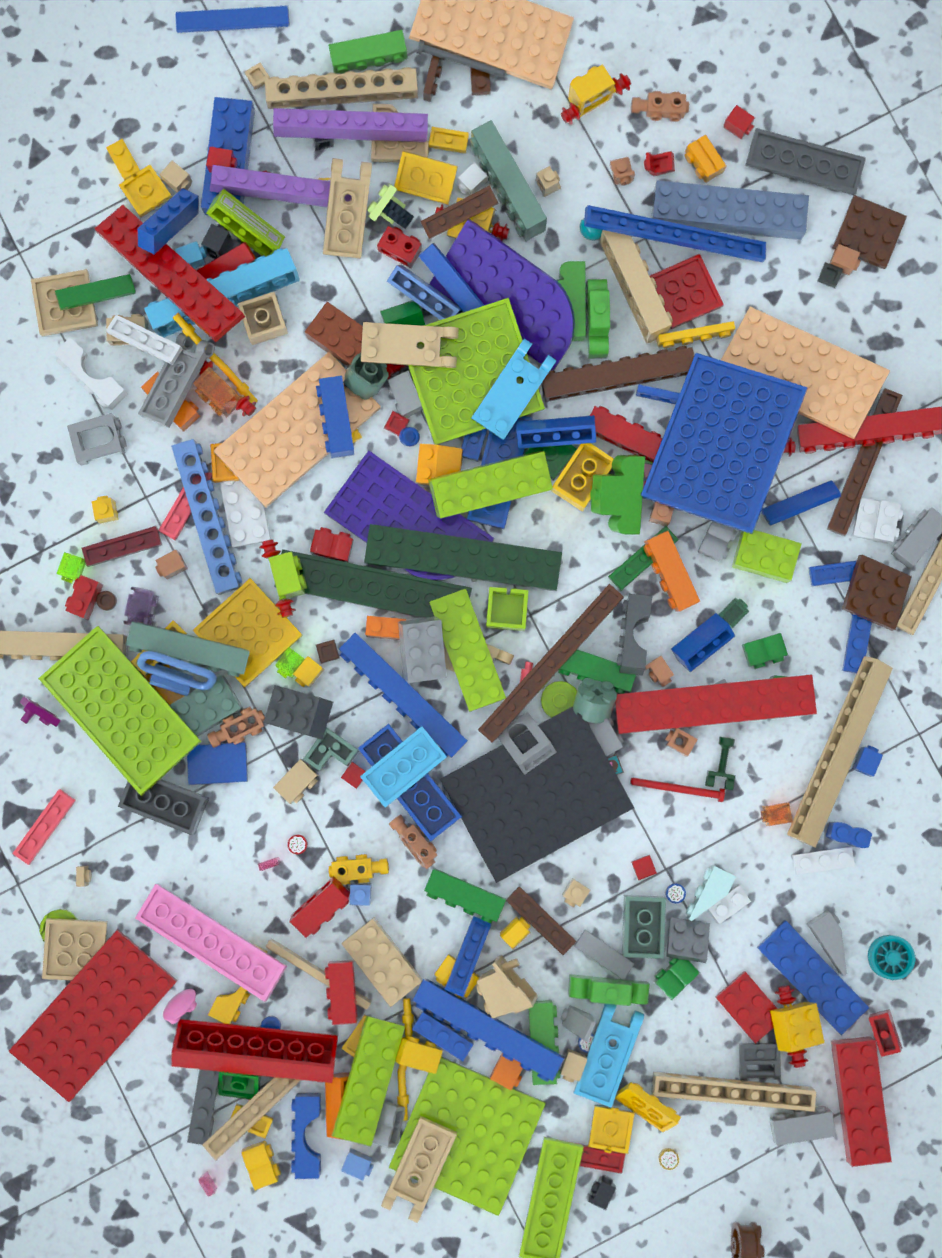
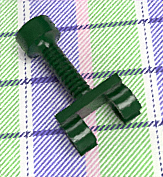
[705,737,736,790]

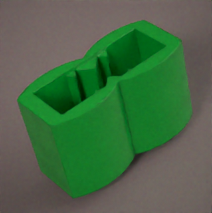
[742,633,788,669]
[653,958,700,1000]

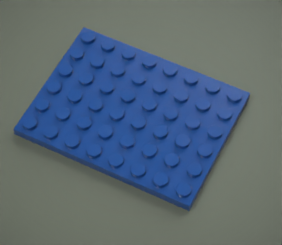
[641,353,807,534]

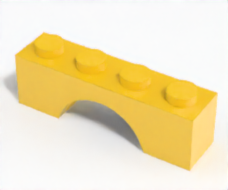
[208,944,268,1024]

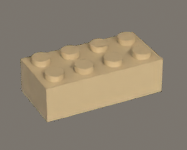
[342,917,423,1007]

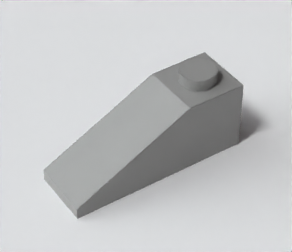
[806,911,847,976]
[560,1005,596,1042]

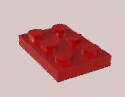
[715,971,777,1044]

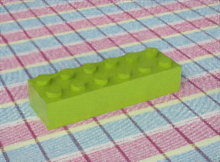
[428,451,553,518]

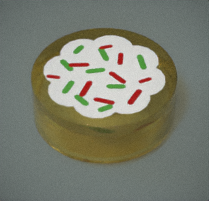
[658,1148,679,1170]

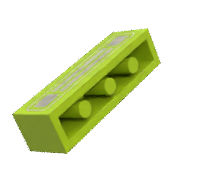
[206,189,285,257]

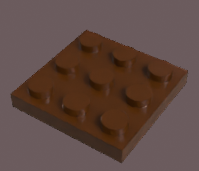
[832,195,907,270]
[842,555,912,631]

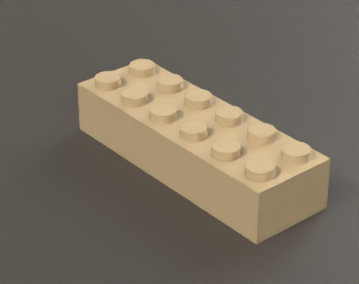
[600,230,673,344]

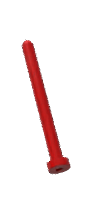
[630,778,725,802]

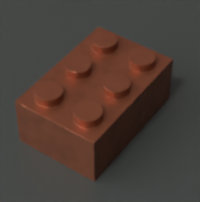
[305,301,363,367]

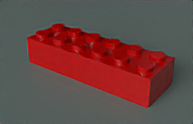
[831,1036,892,1167]

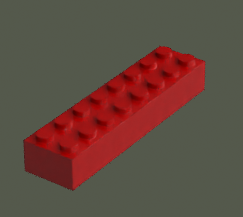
[171,1019,338,1083]

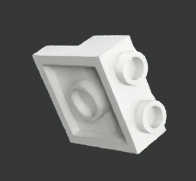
[852,498,903,544]

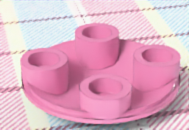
[163,989,197,1024]

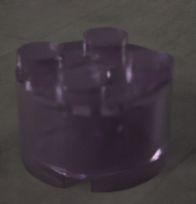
[123,586,159,626]

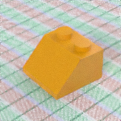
[416,444,463,485]

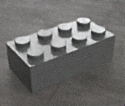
[117,779,209,835]

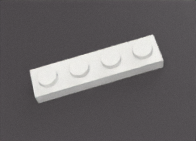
[106,315,183,365]

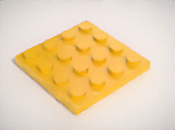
[193,578,303,688]

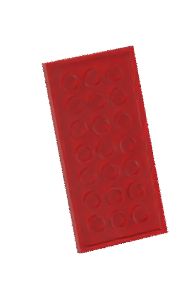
[8,929,177,1102]

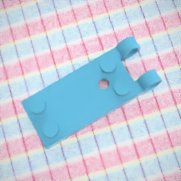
[471,338,556,440]
[574,1004,645,1108]

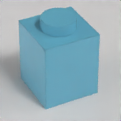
[175,241,207,269]

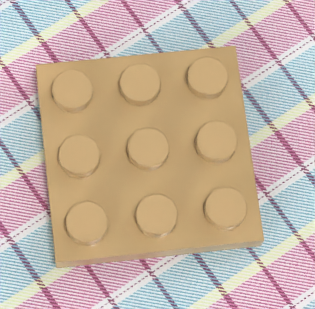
[30,269,98,336]
[42,918,107,980]

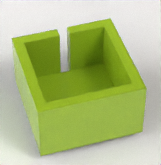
[486,587,528,631]

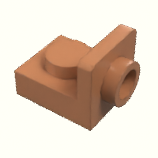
[610,157,635,186]

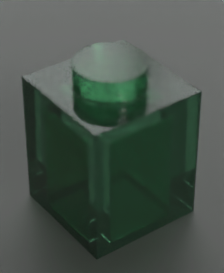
[718,598,749,629]

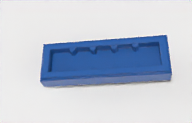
[809,561,856,587]

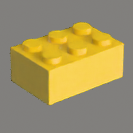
[551,443,614,512]

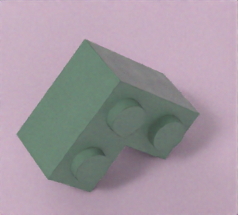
[303,727,359,771]

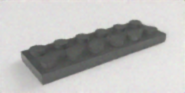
[745,128,866,195]

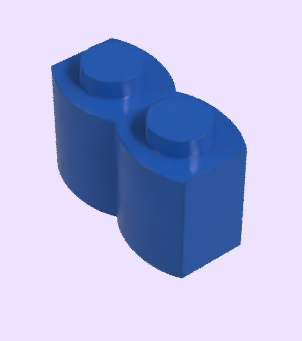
[826,822,872,848]

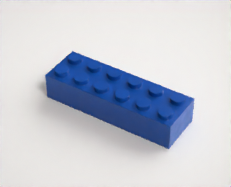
[201,97,255,215]
[358,724,462,842]

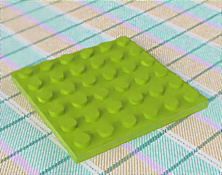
[408,298,545,445]
[389,1056,546,1216]

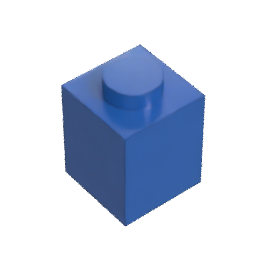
[852,745,883,777]

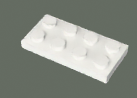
[220,481,271,548]

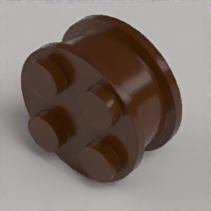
[731,1222,765,1258]

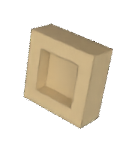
[244,62,270,90]
[76,866,92,887]

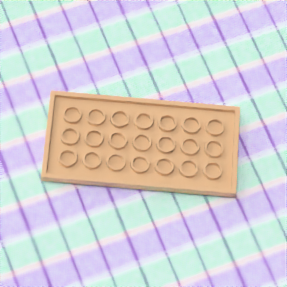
[409,0,574,90]
[721,307,890,439]
[214,352,381,508]

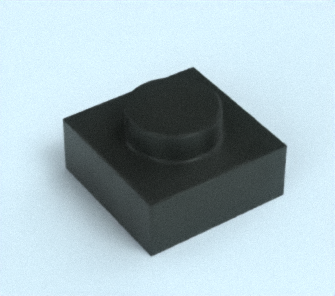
[817,262,843,288]

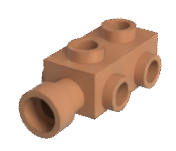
[631,91,689,122]
[207,706,265,748]
[389,814,437,870]

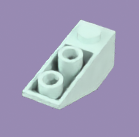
[686,865,736,921]

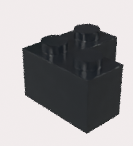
[201,224,244,259]

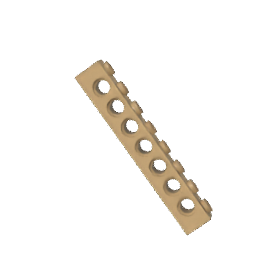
[265,67,418,109]
[652,1072,816,1112]

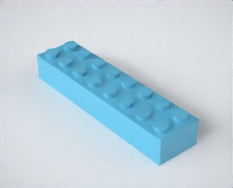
[144,248,300,338]

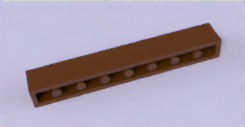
[541,346,694,402]

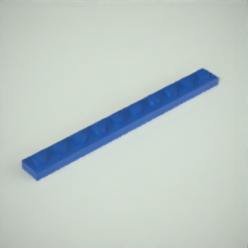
[584,205,766,262]

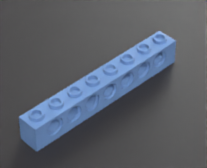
[171,439,243,595]

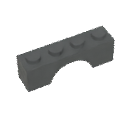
[617,593,652,676]
[187,1069,219,1145]

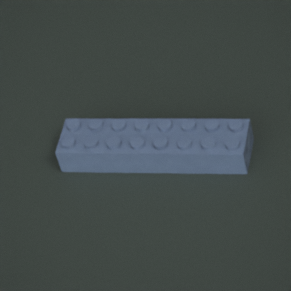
[651,180,809,240]

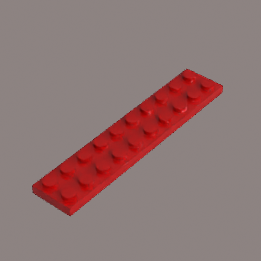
[94,205,245,342]
[615,674,817,734]

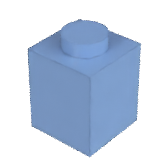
[350,883,372,906]
[341,1148,374,1181]

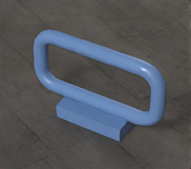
[137,651,217,696]

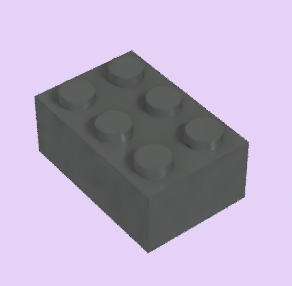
[263,685,333,740]

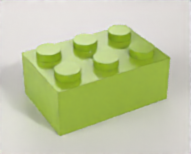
[732,530,802,583]

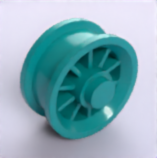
[867,935,915,980]

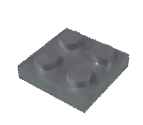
[666,917,710,963]

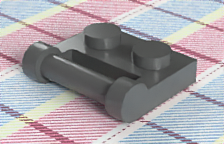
[739,1043,781,1080]

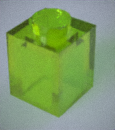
[56,552,86,584]
[275,647,305,679]

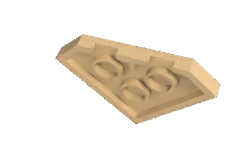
[371,104,429,162]

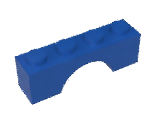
[291,1093,321,1179]

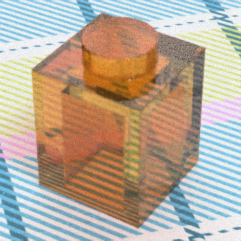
[761,802,793,826]

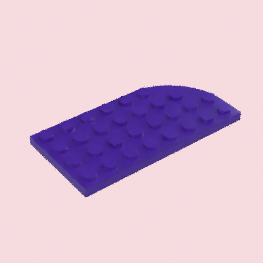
[429,219,575,371]
[324,450,495,581]

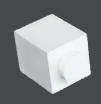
[458,162,488,196]

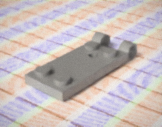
[138,332,215,428]

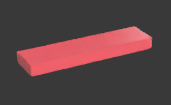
[158,471,212,541]
[12,789,76,865]

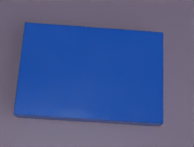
[187,743,248,785]

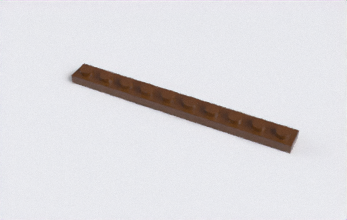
[478,584,624,743]

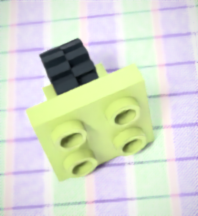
[367,183,414,229]

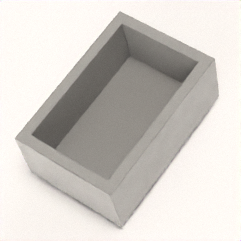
[398,617,447,683]

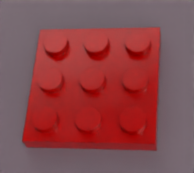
[650,254,724,329]

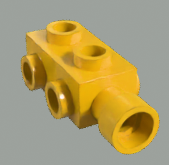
[329,854,389,885]

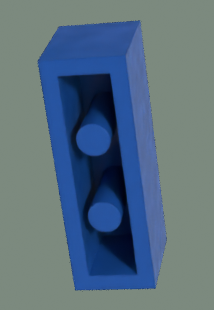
[671,613,735,672]
[412,1010,474,1062]

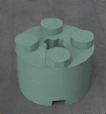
[344,353,388,400]
[573,678,617,723]

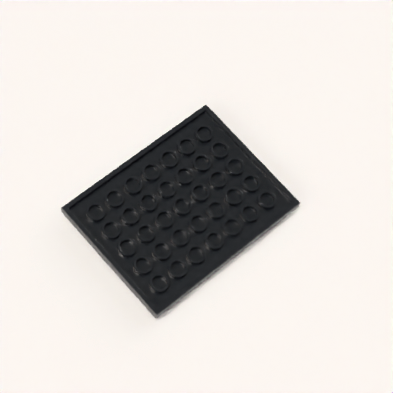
[440,706,635,883]

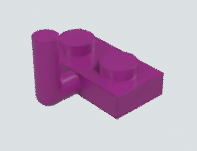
[20,696,61,727]

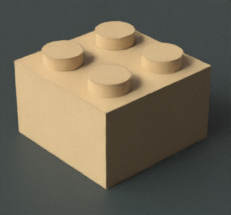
[237,292,288,345]

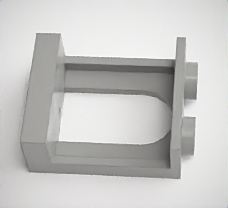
[67,413,127,466]
[498,712,556,775]

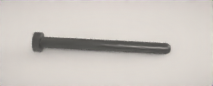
[417,40,506,77]

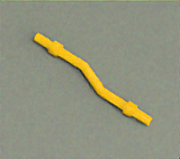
[172,313,258,403]
[397,998,414,1121]

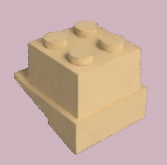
[476,955,538,1019]

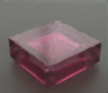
[258,857,281,871]
[198,1171,218,1197]

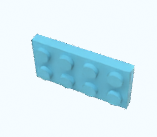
[360,726,447,808]

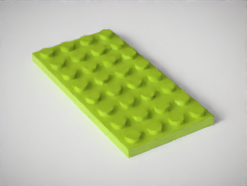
[38,626,202,795]

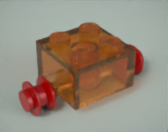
[193,358,256,418]

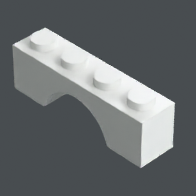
[54,337,128,410]

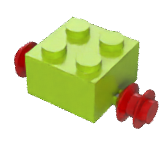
[259,539,307,618]

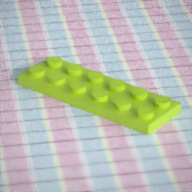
[429,589,506,712]
[332,1016,405,1146]
[519,1137,583,1258]

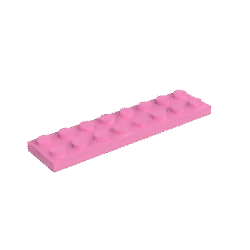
[135,884,287,1002]

